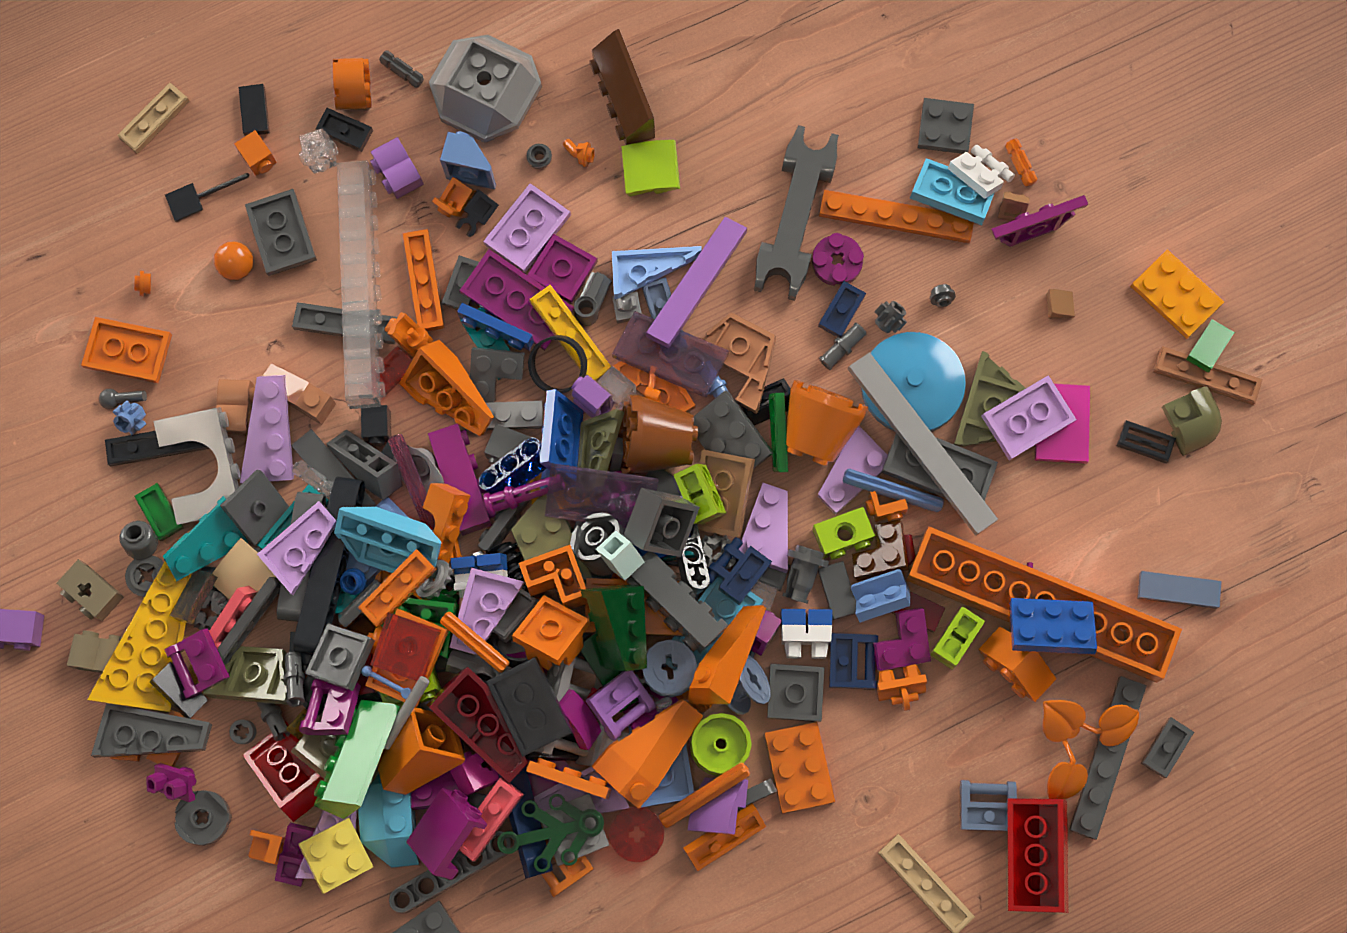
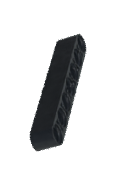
[293,477,365,655]

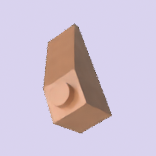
[263,363,336,425]

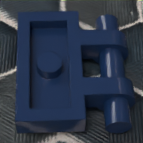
[707,537,772,605]

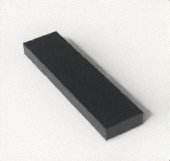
[105,431,210,467]

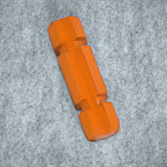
[1005,138,1038,187]

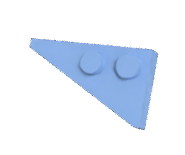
[612,246,702,299]

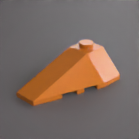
[399,339,494,436]
[688,605,766,704]
[592,698,703,808]

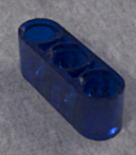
[479,437,547,500]

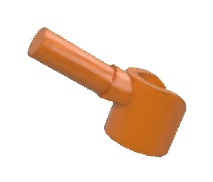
[645,367,661,402]

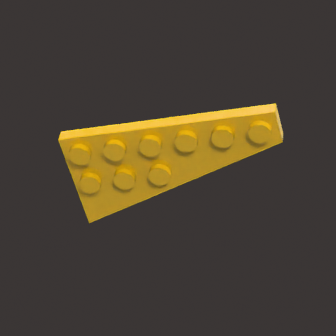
[87,561,195,713]

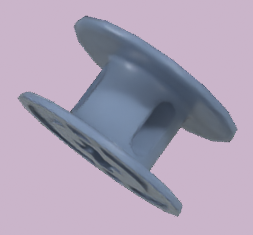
[642,640,697,697]
[727,655,771,715]

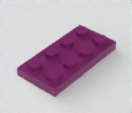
[459,249,574,351]

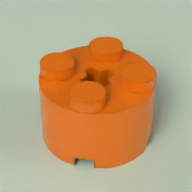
[333,58,372,110]

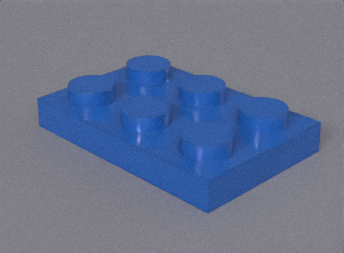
[539,389,584,484]
[1010,598,1097,654]

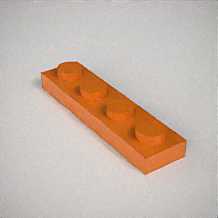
[403,229,445,331]

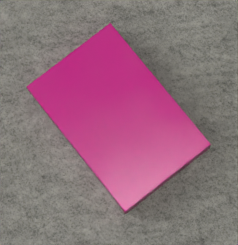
[1035,384,1090,464]

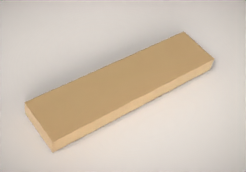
[878,834,975,933]

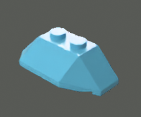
[334,507,441,573]
[358,774,419,868]

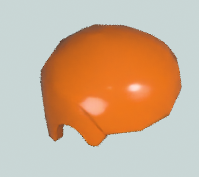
[214,241,253,280]

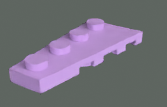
[240,375,294,483]

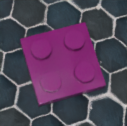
[528,234,598,304]

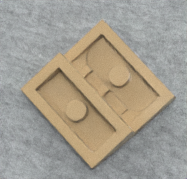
[208,538,277,600]

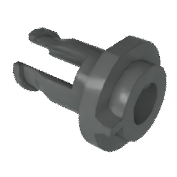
[782,544,829,604]

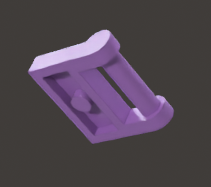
[586,671,656,741]

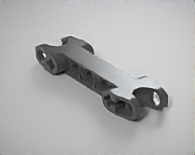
[754,125,839,301]

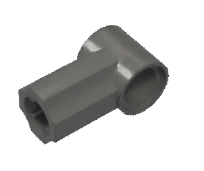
[574,272,612,326]

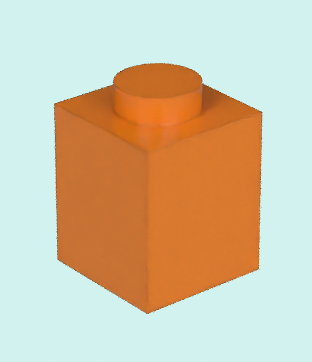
[234,130,277,176]

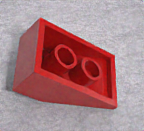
[243,721,324,822]

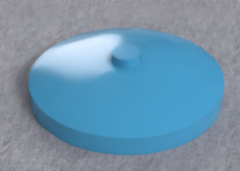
[861,332,966,432]

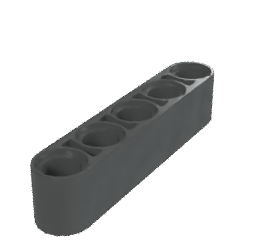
[277,492,326,622]
[389,831,513,913]

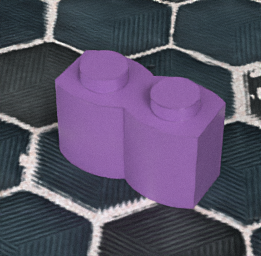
[370,137,424,199]
[571,375,614,418]

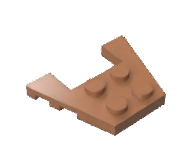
[670,312,776,414]

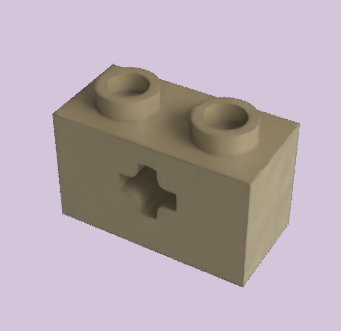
[56,559,124,621]

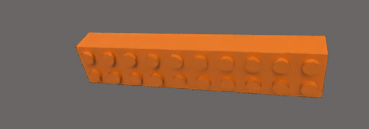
[906,526,1182,683]

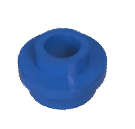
[340,568,366,595]

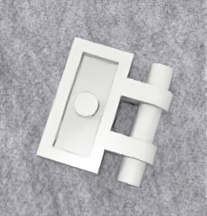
[948,145,1015,199]

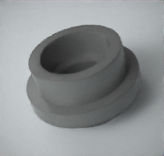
[526,143,552,169]
[930,284,956,307]

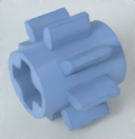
[113,401,146,435]

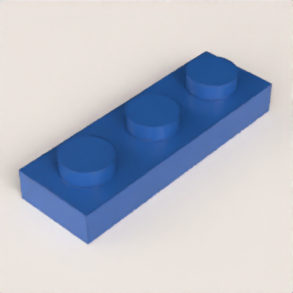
[457,303,534,351]

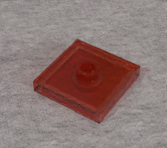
[370,612,441,681]

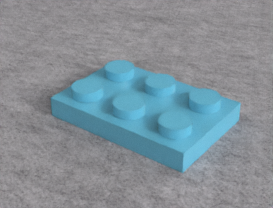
[910,158,994,225]

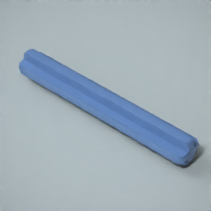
[843,469,944,512]

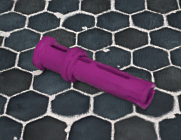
[483,473,566,516]

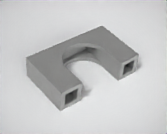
[153,407,241,525]

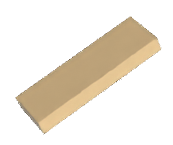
[117,83,189,154]

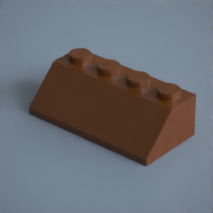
[589,29,655,145]

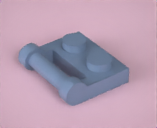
[960,780,1017,831]

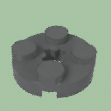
[174,790,232,846]

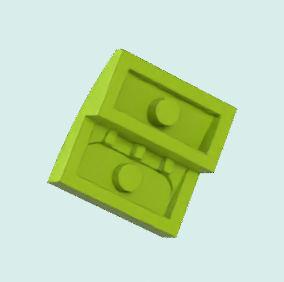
[621,140,680,197]

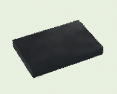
[486,656,573,757]

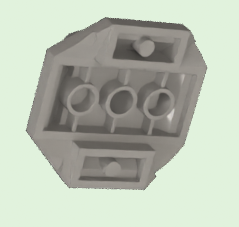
[429,35,542,143]

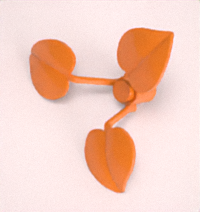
[1043,700,1139,800]

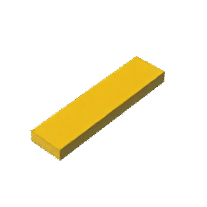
[529,284,611,380]

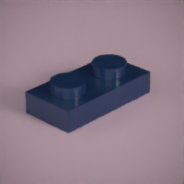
[818,281,866,338]

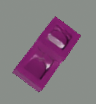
[559,689,602,750]
[275,822,315,887]

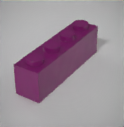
[428,423,495,536]

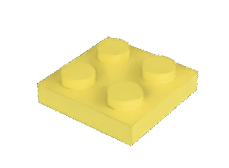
[298,818,373,894]

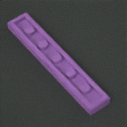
[646,217,747,348]

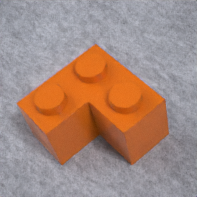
[519,545,588,610]
[978,627,1057,702]

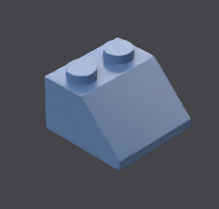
[440,131,496,190]

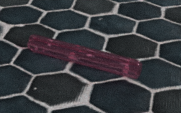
[388,434,435,531]

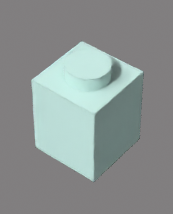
[596,531,644,580]

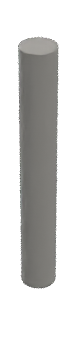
[384,676,430,749]

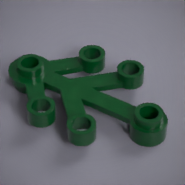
[497,794,604,872]

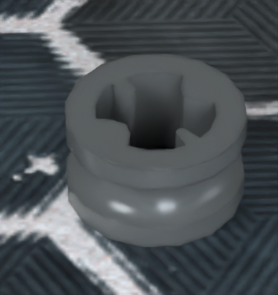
[229,719,256,744]

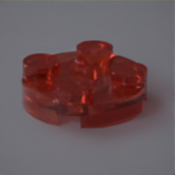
[609,807,664,862]

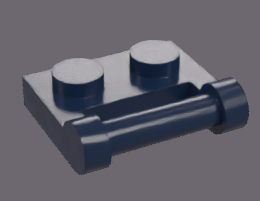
[829,633,879,690]

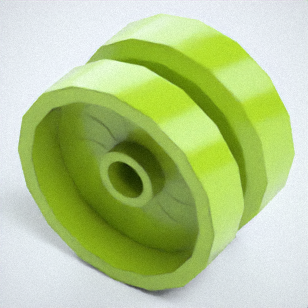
[690,713,752,776]

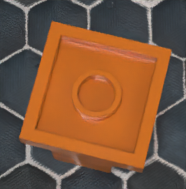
[512,595,590,670]

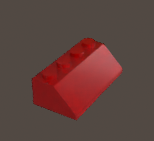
[1007,798,1069,913]

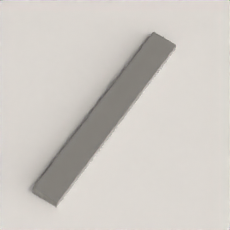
[848,352,998,536]

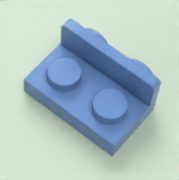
[851,569,910,622]

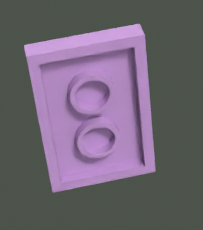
[483,184,571,273]
[981,375,1077,460]

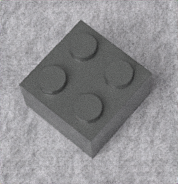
[623,488,700,557]

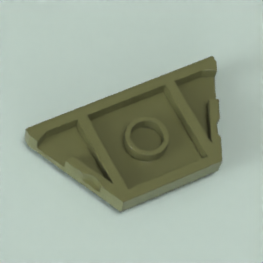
[954,351,1026,447]
[511,493,592,582]
[203,646,287,704]

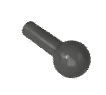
[99,389,147,409]

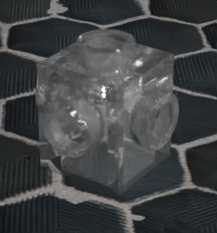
[299,128,338,174]

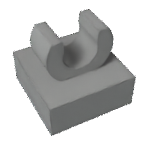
[612,292,642,323]

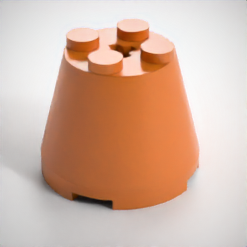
[786,380,868,466]

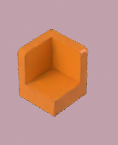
[248,830,285,865]

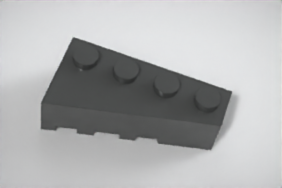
[626,551,728,654]

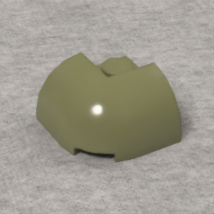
[1162,387,1222,456]

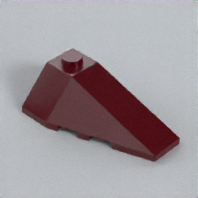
[426,666,528,783]

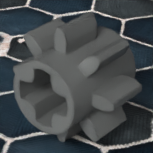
[874,301,907,333]

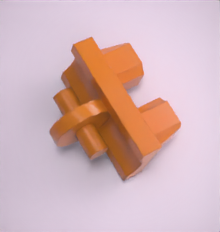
[385,312,433,358]
[877,664,927,711]

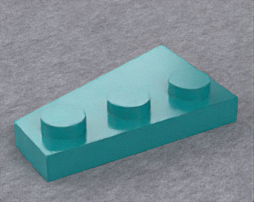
[163,496,248,581]

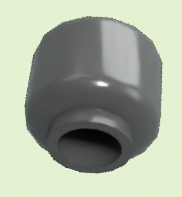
[119,521,158,560]

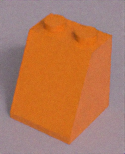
[377,707,465,795]

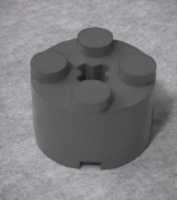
[570,513,633,576]

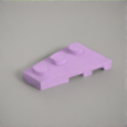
[257,501,337,595]

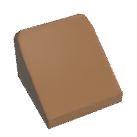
[1046,289,1075,319]

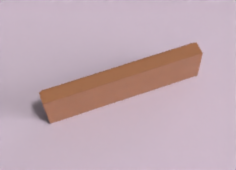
[1153,346,1263,405]

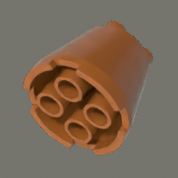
[618,394,698,474]

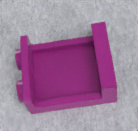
[406,788,488,880]

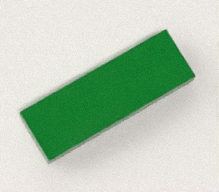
[769,393,788,472]

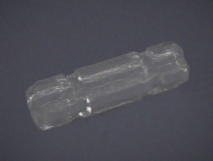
[292,460,334,498]

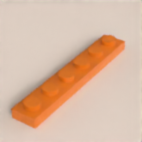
[819,190,974,244]

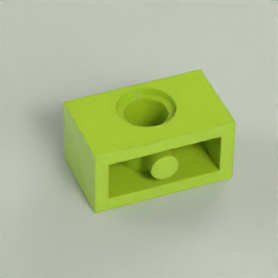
[812,507,875,560]

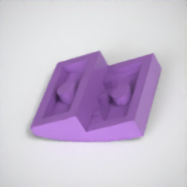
[688,777,748,834]

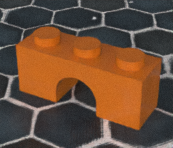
[423,483,471,564]

